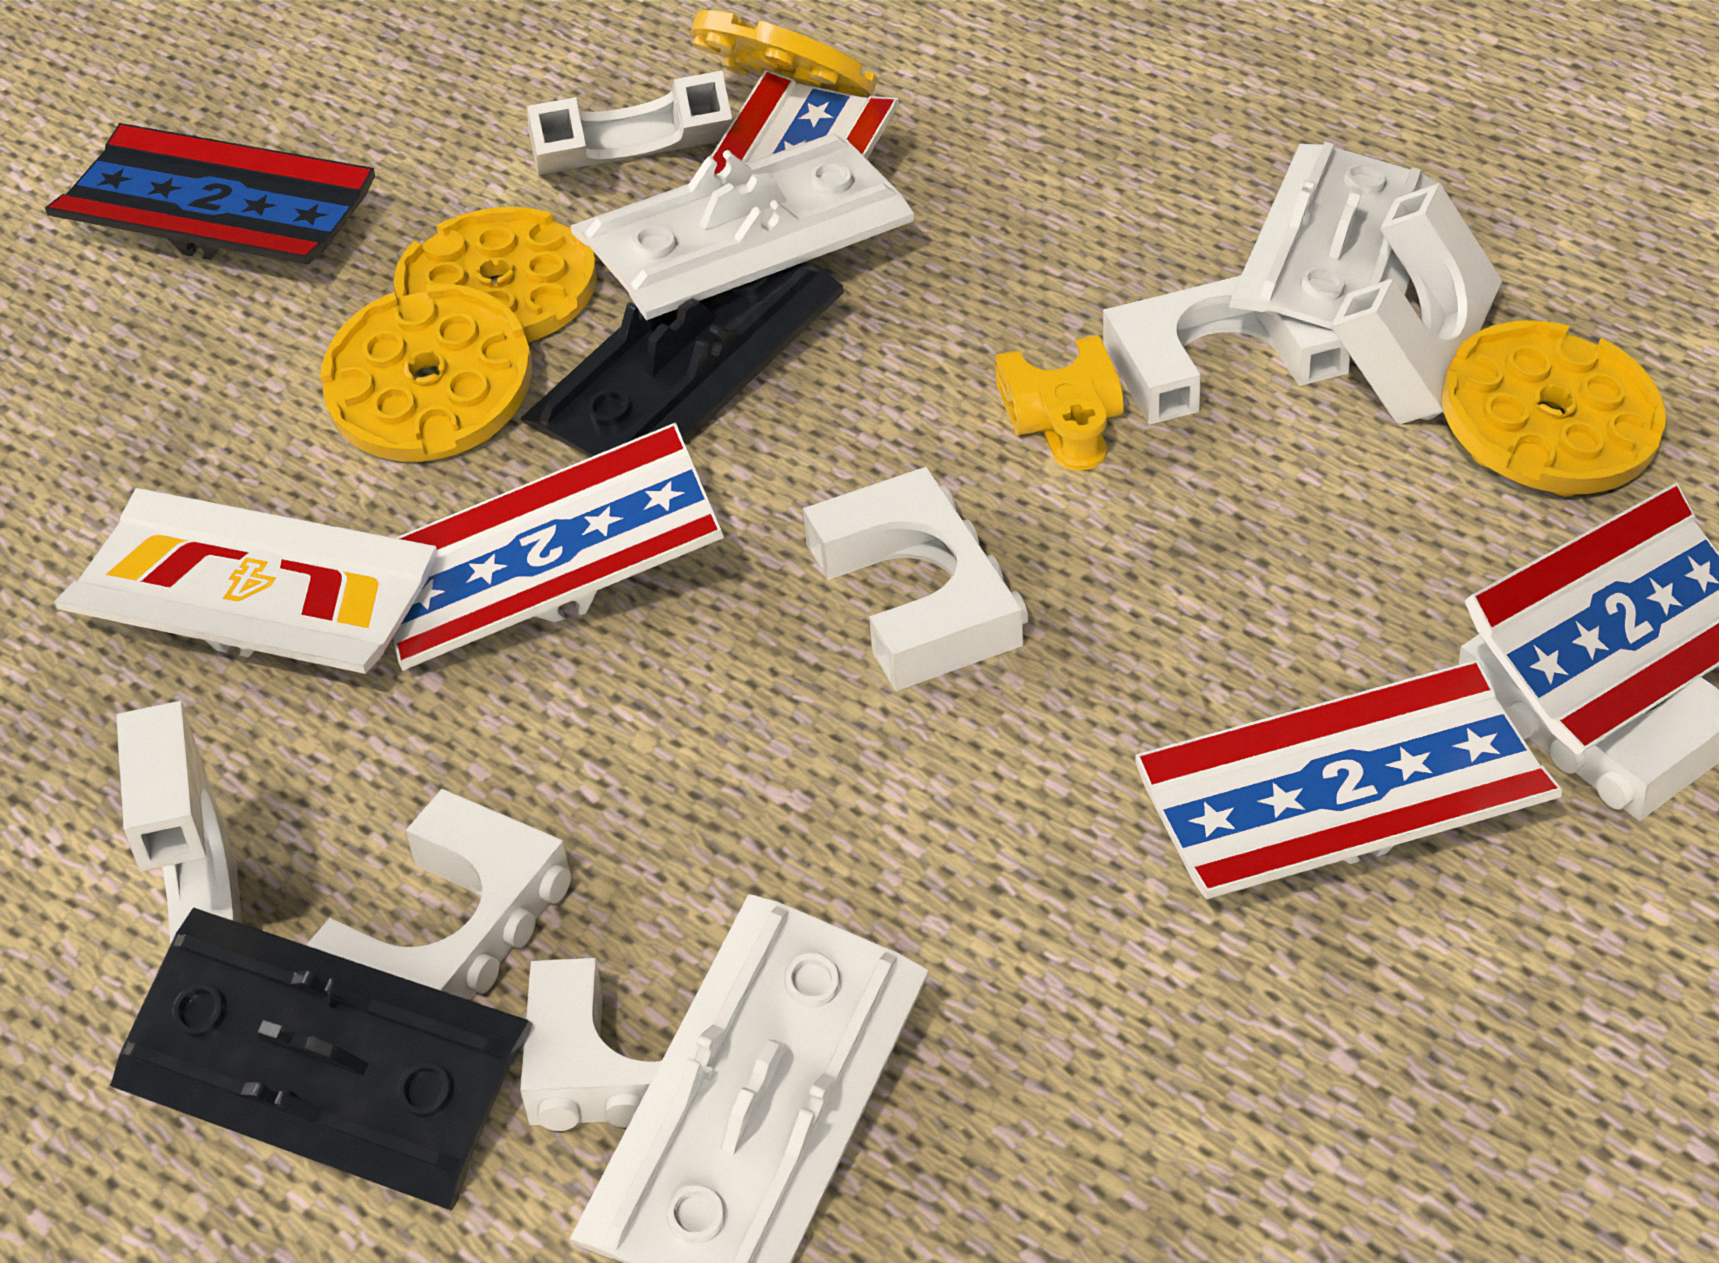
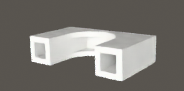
[527,71,732,175]
[1331,183,1502,424]
[1103,276,1350,425]
[803,467,1028,691]
[1459,634,1719,821]
[116,701,243,942]
[307,789,571,1000]
[520,958,662,1131]

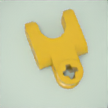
[995,334,1124,471]

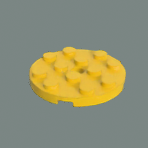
[690,10,878,98]
[394,207,597,343]
[320,283,532,462]
[1441,320,1666,497]

